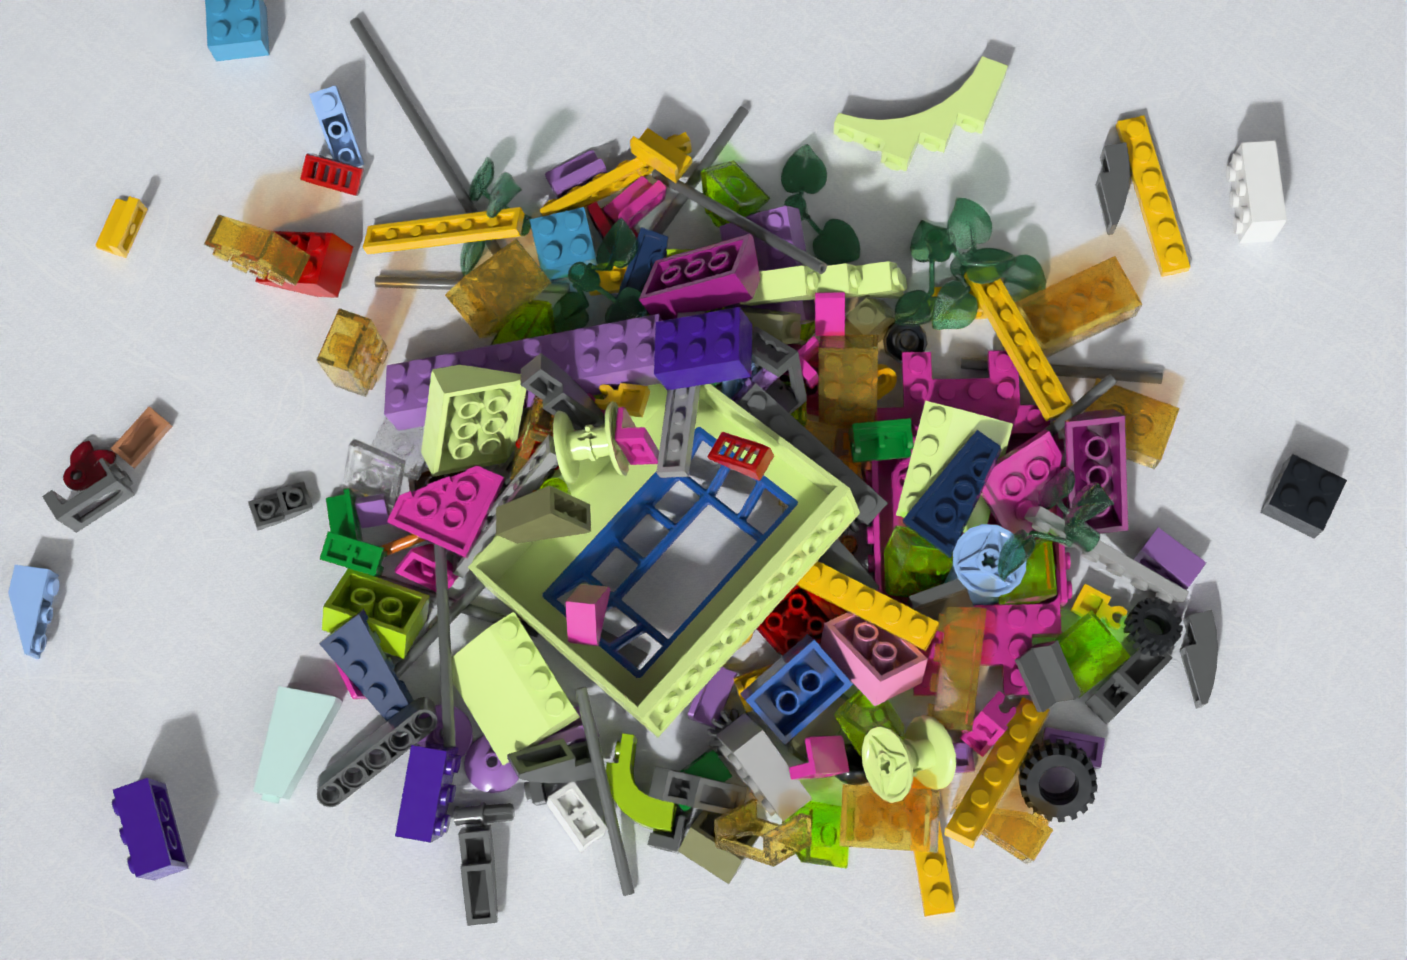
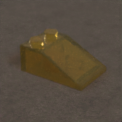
[950,803,1053,865]

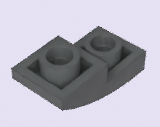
[248,481,313,531]

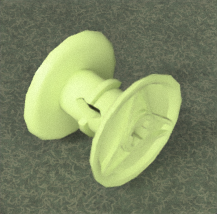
[553,401,629,484]
[862,715,956,803]

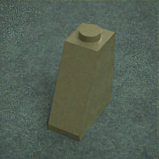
[843,298,903,358]
[710,307,801,344]
[496,486,591,544]
[788,693,856,764]

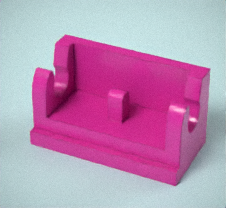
[960,691,1016,757]

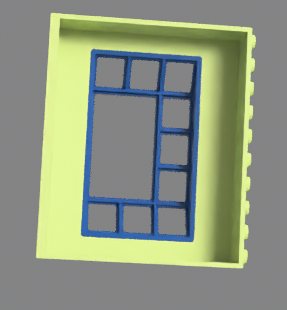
[468,383,860,738]

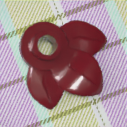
[63,441,116,491]

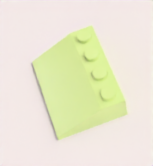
[421,365,526,477]
[896,401,1013,533]
[451,612,580,766]

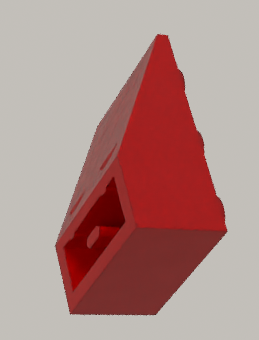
[255,231,354,298]
[758,585,848,656]

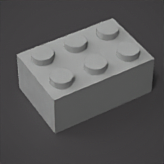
[716,713,812,822]

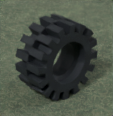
[1123,598,1183,656]

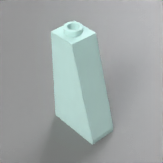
[253,686,342,804]

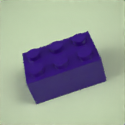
[654,307,752,390]
[395,741,461,843]
[112,778,189,881]

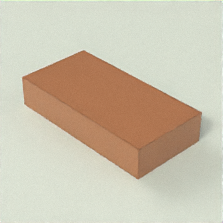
[111,407,173,469]

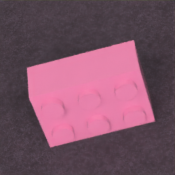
[820,612,927,706]

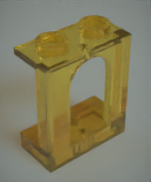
[510,394,554,480]
[714,798,812,867]

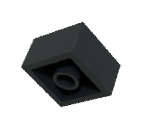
[1260,454,1347,539]

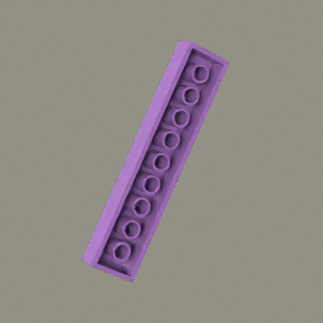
[384,314,662,431]

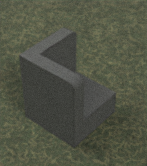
[647,815,687,854]

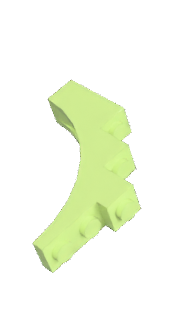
[834,56,1008,171]
[740,261,907,306]

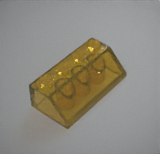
[926,607,987,734]

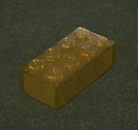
[1015,256,1143,358]

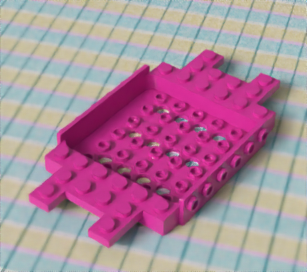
[865,350,1072,696]

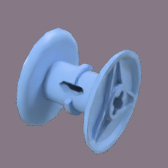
[942,524,1026,605]

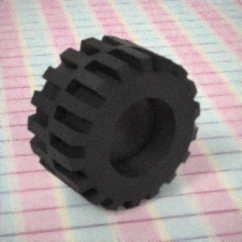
[1018,738,1098,822]

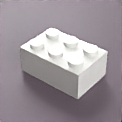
[1226,140,1287,243]

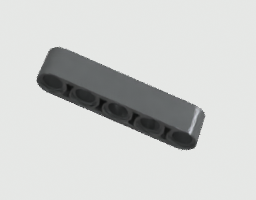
[317,697,438,807]

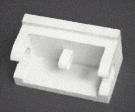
[547,782,608,853]

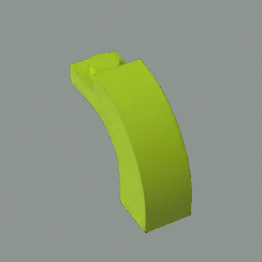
[606,733,677,833]

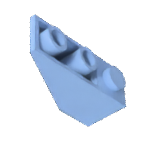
[309,85,364,173]
[8,565,60,659]

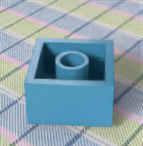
[205,0,269,62]
[530,207,598,282]

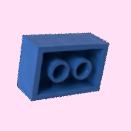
[740,634,853,745]

